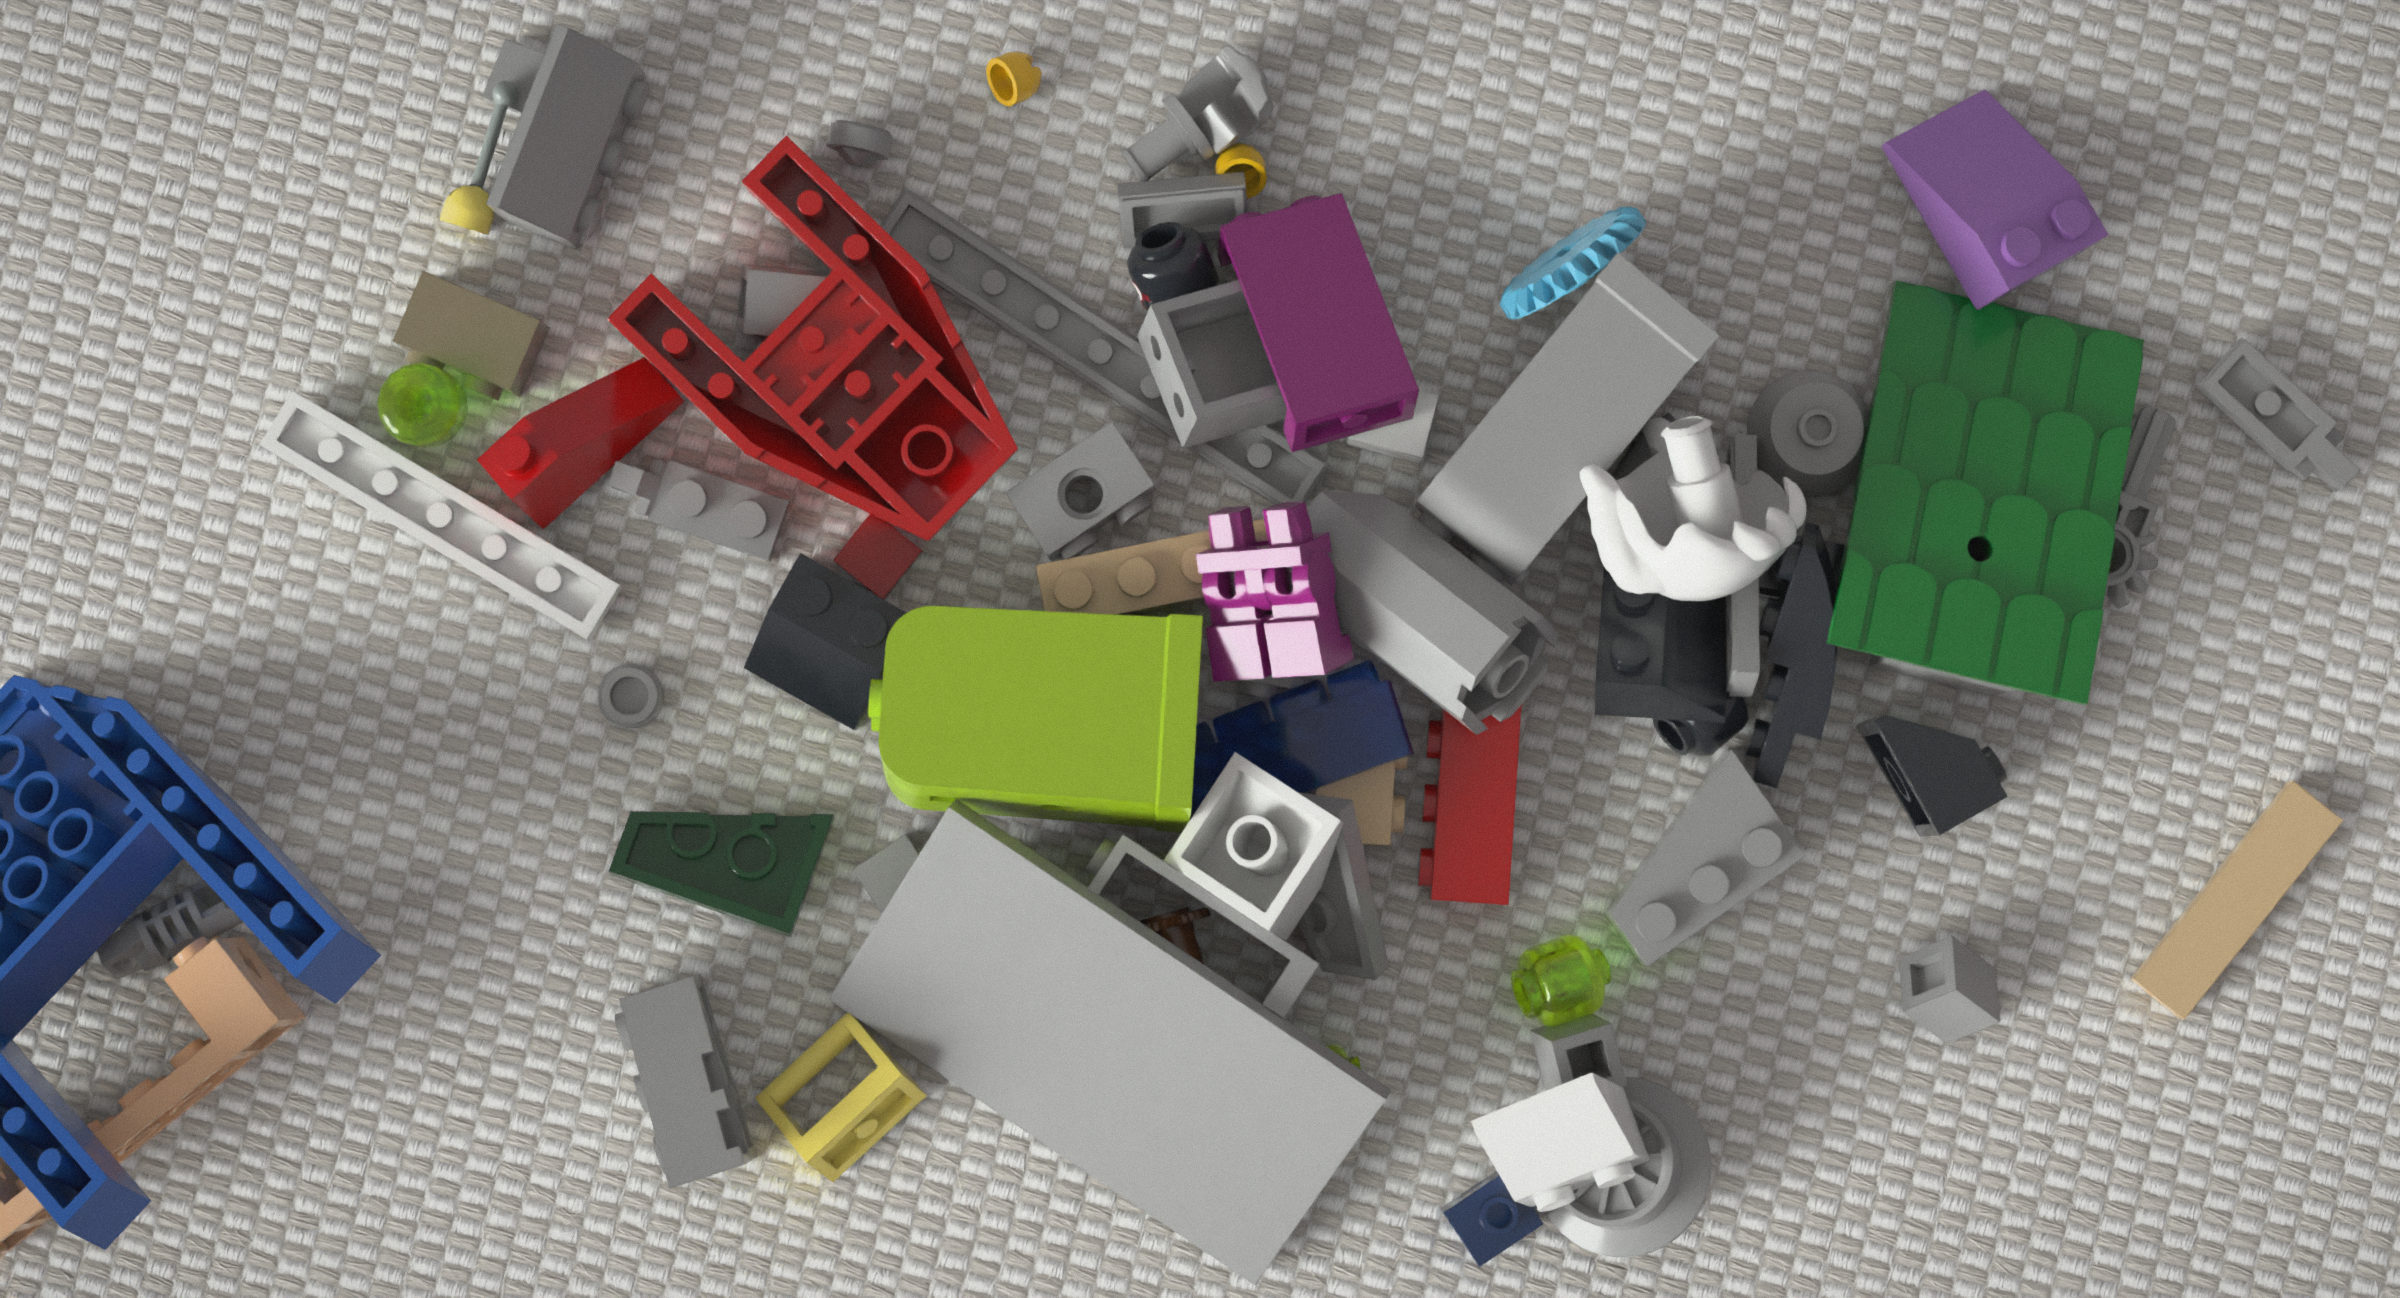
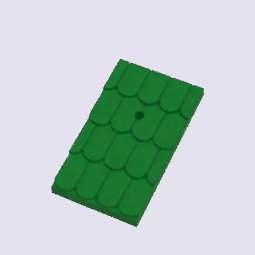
[1827,280,2144,705]

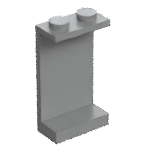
[1084,834,1320,1019]

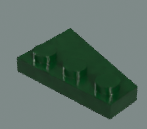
[609,811,835,937]

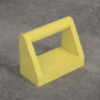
[755,1012,927,1182]

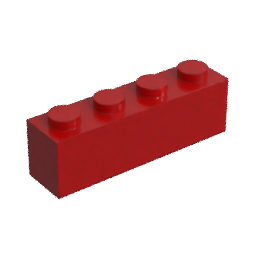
[1418,704,1522,905]

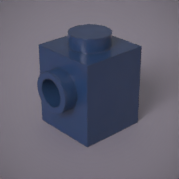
[1440,1171,1543,1267]

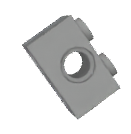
[1005,421,1156,561]

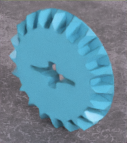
[1499,206,1646,320]

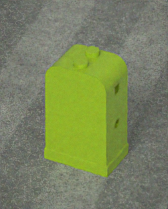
[868,606,1203,833]

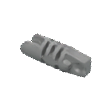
[97,879,243,979]

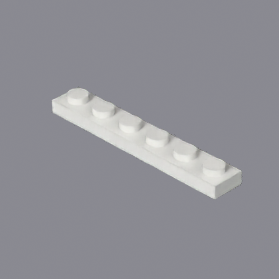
[259,390,623,641]

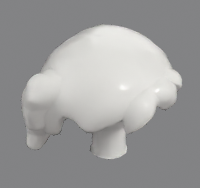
[1580,416,1807,601]

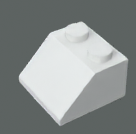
[1164,752,1343,941]
[1471,1072,1650,1212]

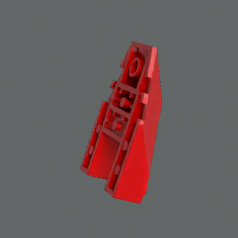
[607,135,1019,542]

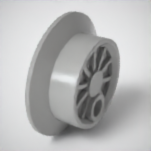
[1545,1077,1711,1257]

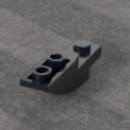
[1745,522,1838,789]

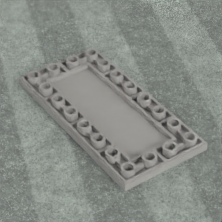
[829,799,1391,1285]

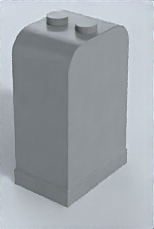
[1414,253,1720,586]

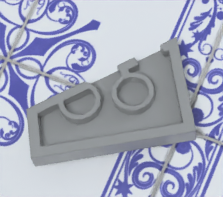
[1298,792,1389,980]

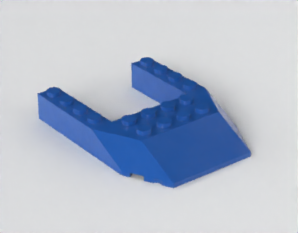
[0,675,381,1250]

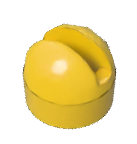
[986,51,1042,107]
[1215,143,1267,199]

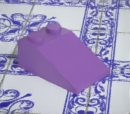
[1881,89,2109,311]

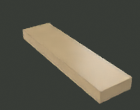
[2130,780,2343,1020]

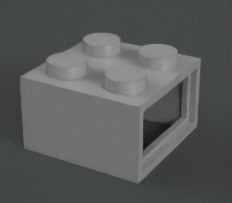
[1137,280,1287,449]

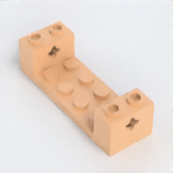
[0,935,306,1257]

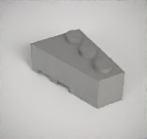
[1604,750,1806,967]
[615,974,758,1189]

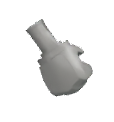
[1121,45,1274,181]

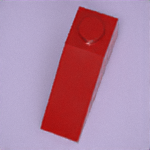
[476,357,685,530]

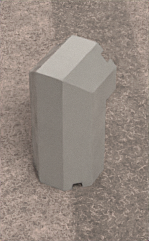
[1307,491,1559,735]

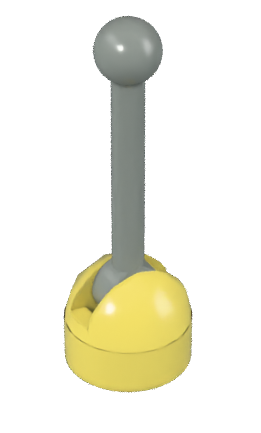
[439,81,518,235]

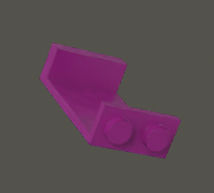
[1217,193,1419,452]

